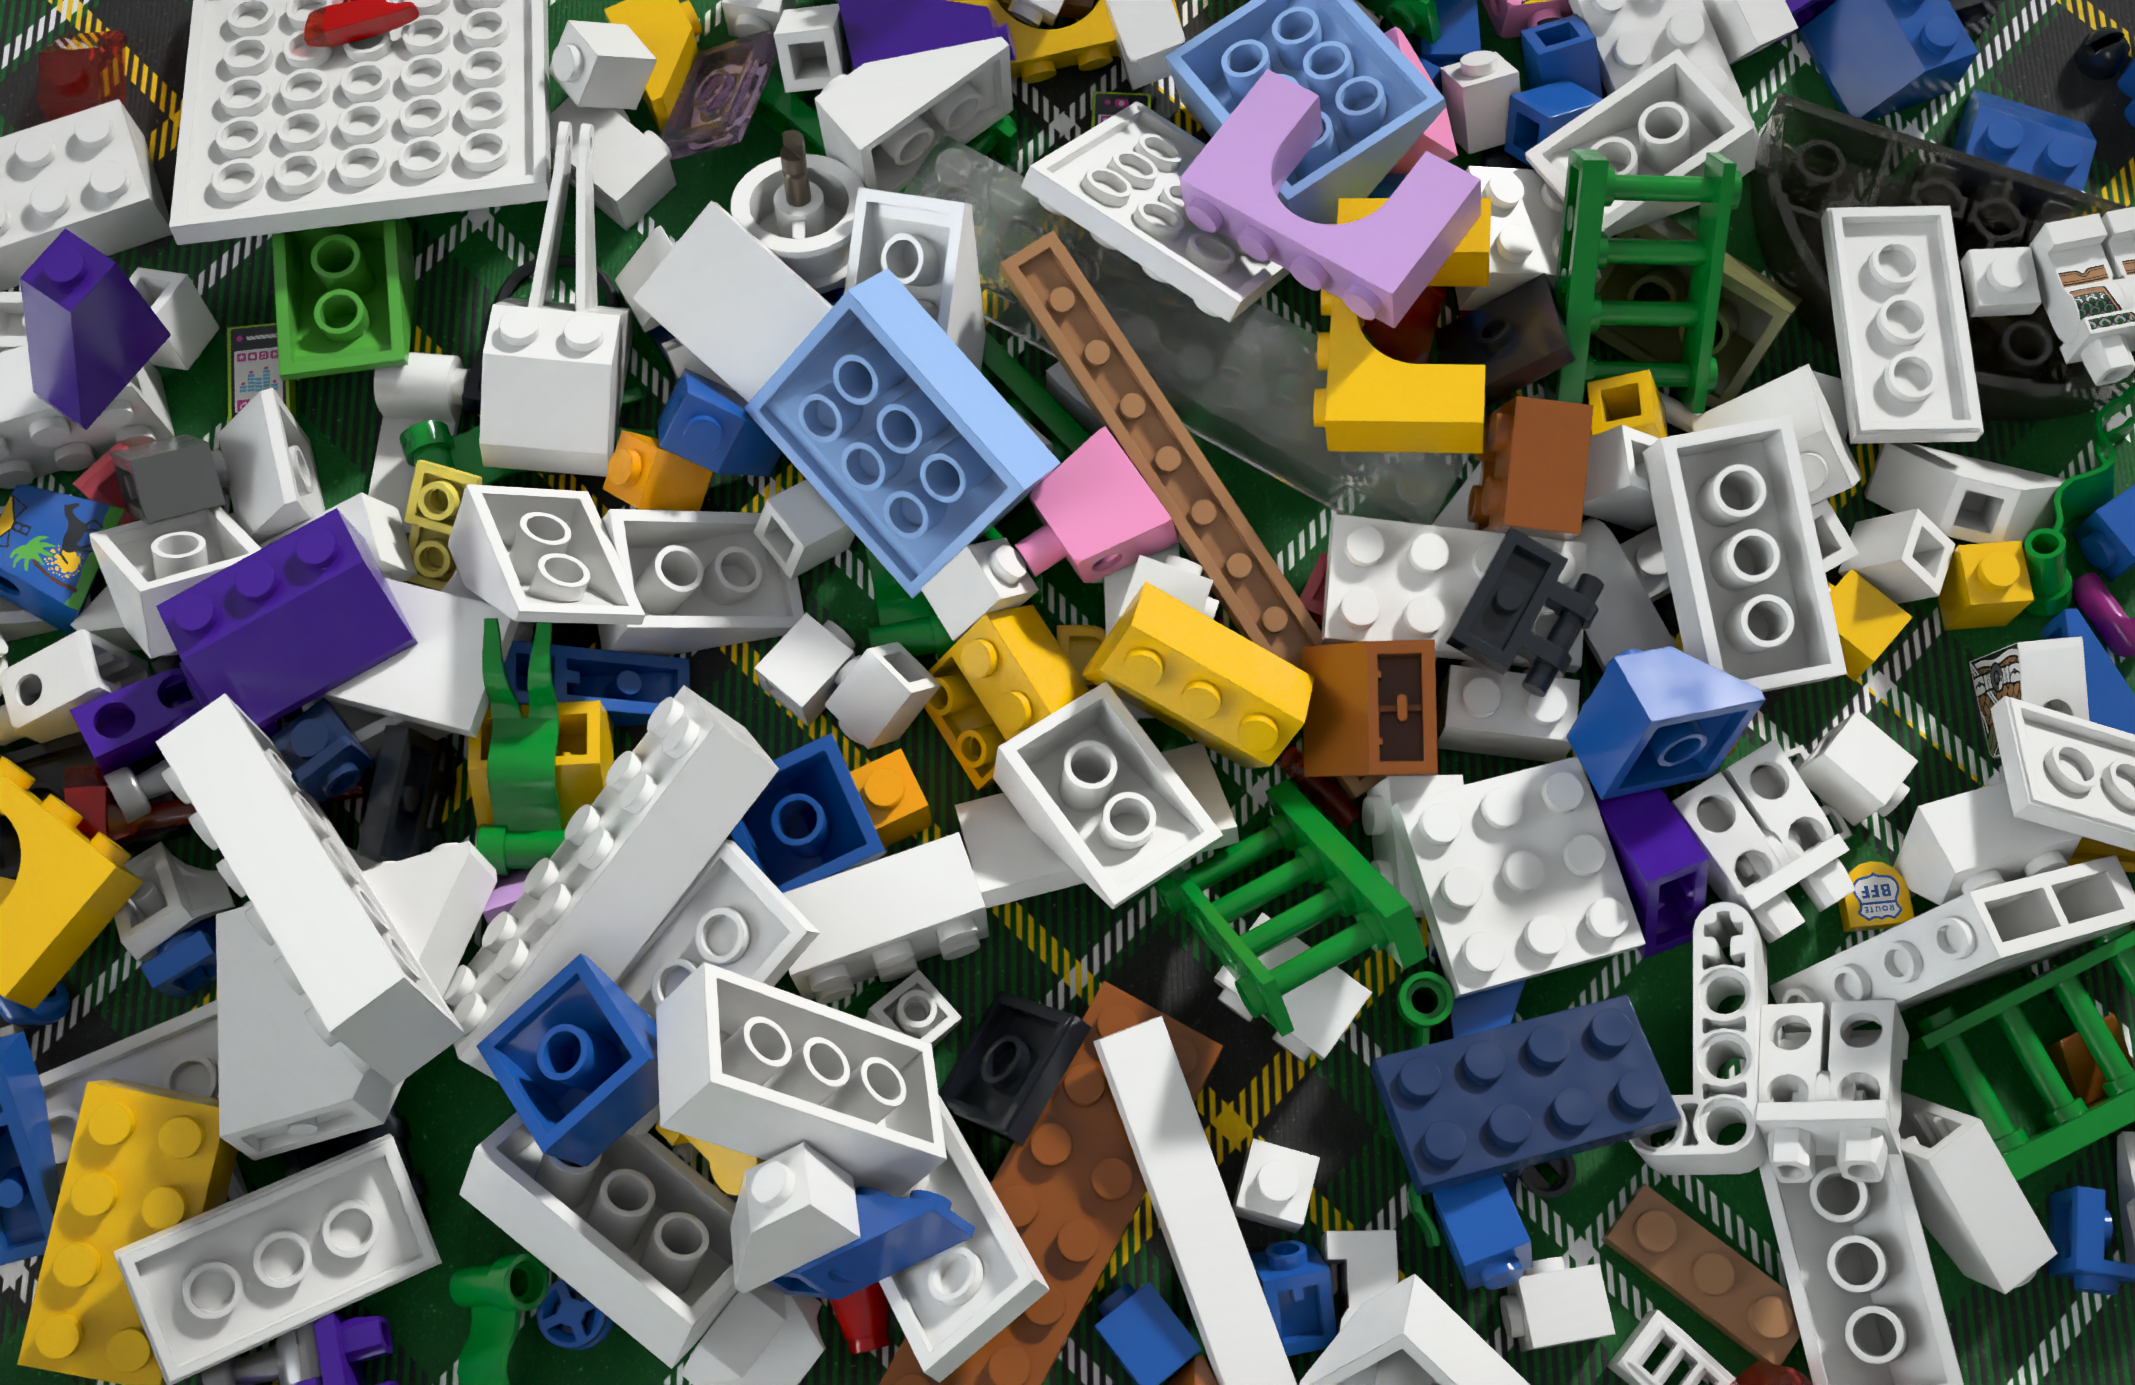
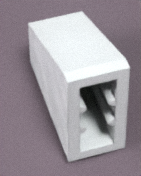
[1898,1092,2058,1294]

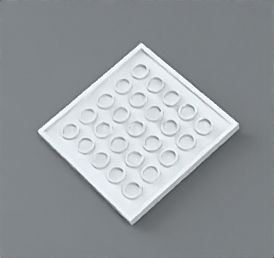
[169,0,551,245]

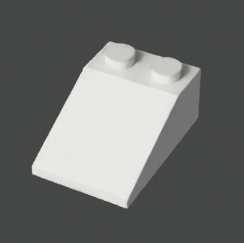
[814,36,1013,193]
[1525,48,1755,237]
[844,187,986,372]
[447,484,645,625]
[598,509,804,656]
[993,681,1223,909]

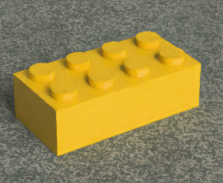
[17,1078,238,1385]

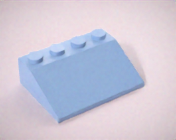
[1165,0,1447,224]
[744,268,1060,599]

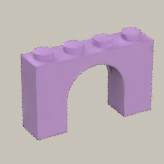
[1179,69,1481,328]

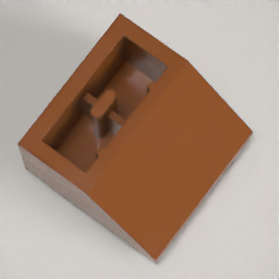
[1467,396,1594,540]
[1302,639,1438,777]

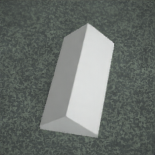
[1759,1146,1964,1385]

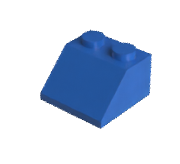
[1798,0,1979,128]
[1941,89,2097,224]
[1566,646,1766,800]
[730,733,886,893]
[476,953,659,1167]

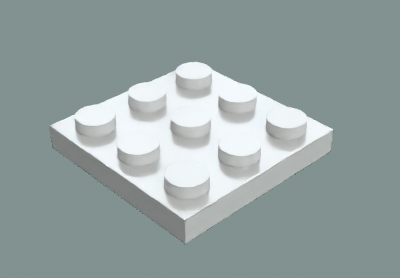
[1391,756,1646,999]

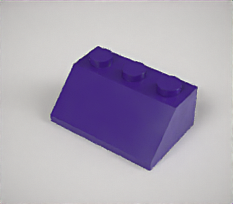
[156,508,418,729]

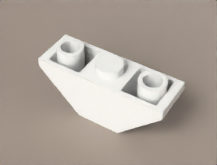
[1864,443,2066,545]

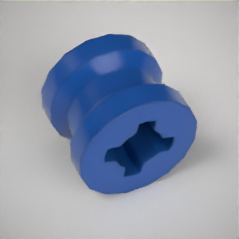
[536,1279,614,1351]

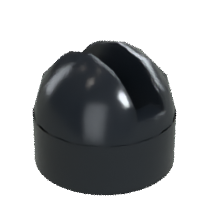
[2075,27,2130,80]
[1519,1155,1576,1198]

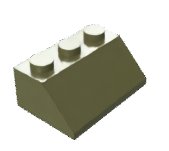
[1590,216,1803,409]

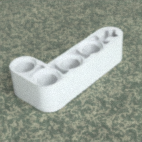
[1629,902,1768,1175]

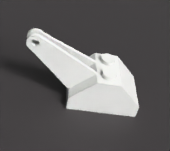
[479,121,633,477]

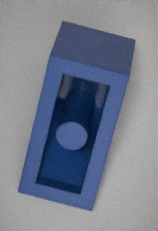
[657,368,783,477]

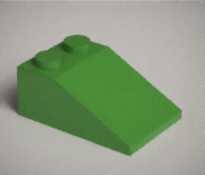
[272,218,416,381]

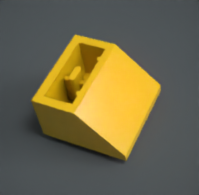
[924,604,1090,791]
[467,700,614,830]

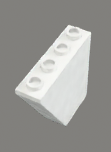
[216,841,497,1161]
[1769,855,2135,1033]

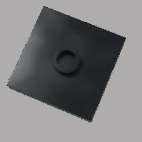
[1435,273,1576,407]
[938,990,1092,1147]

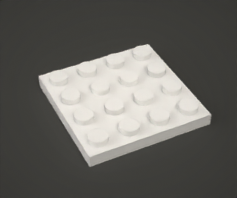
[1021,101,1290,323]

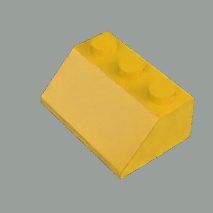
[1082,581,1315,769]

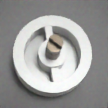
[731,130,865,294]

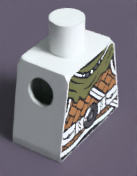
[1969,636,2089,759]

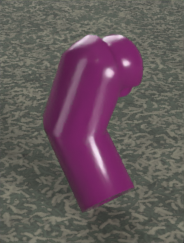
[2072,573,2135,658]

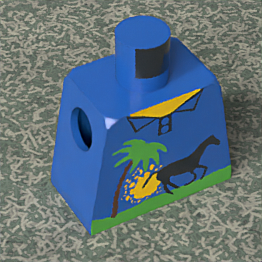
[0,484,125,634]

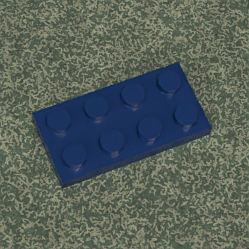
[1370,995,1681,1196]

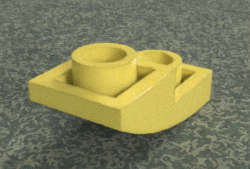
[404,459,482,591]

